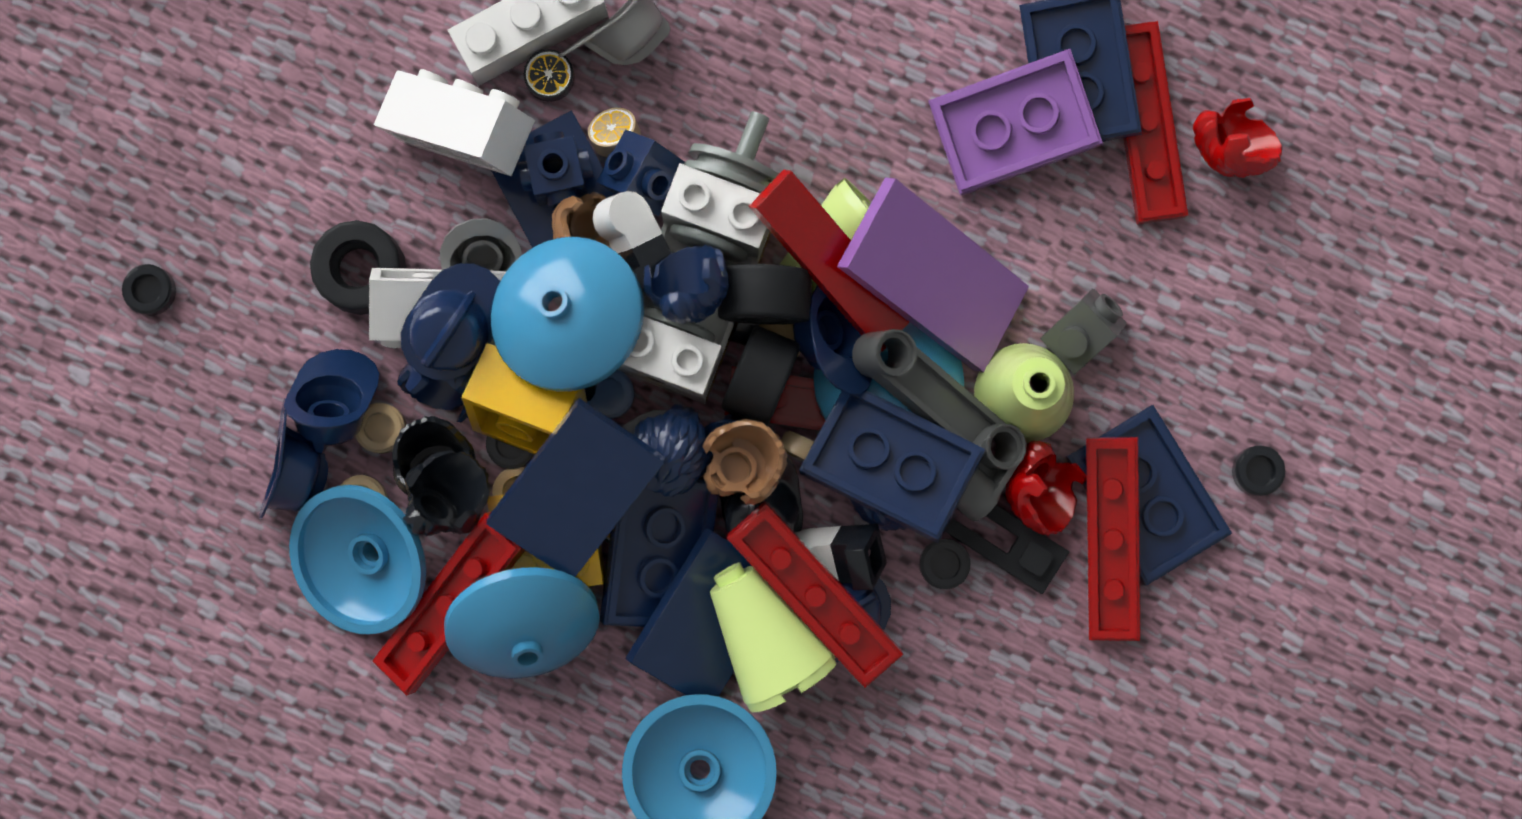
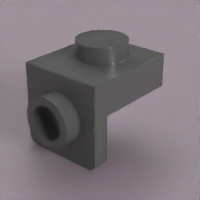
[1040,288,1127,375]

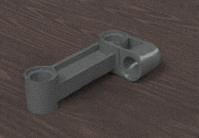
[852,329,1026,522]

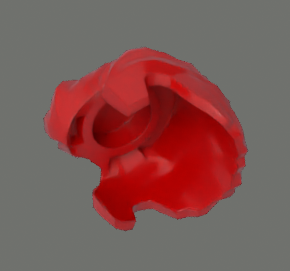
[1192,98,1282,178]
[1006,441,1087,536]

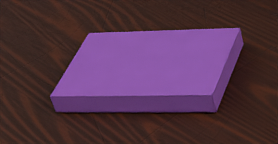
[928,49,1104,196]

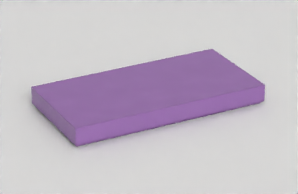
[837,178,1029,372]

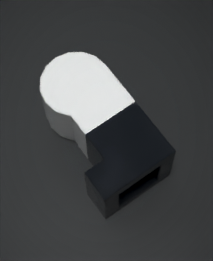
[593,191,671,290]
[795,524,887,590]

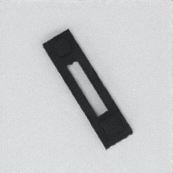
[944,504,1069,594]

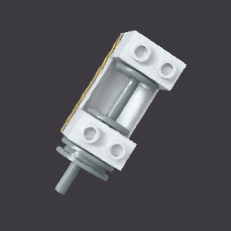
[617,111,779,404]

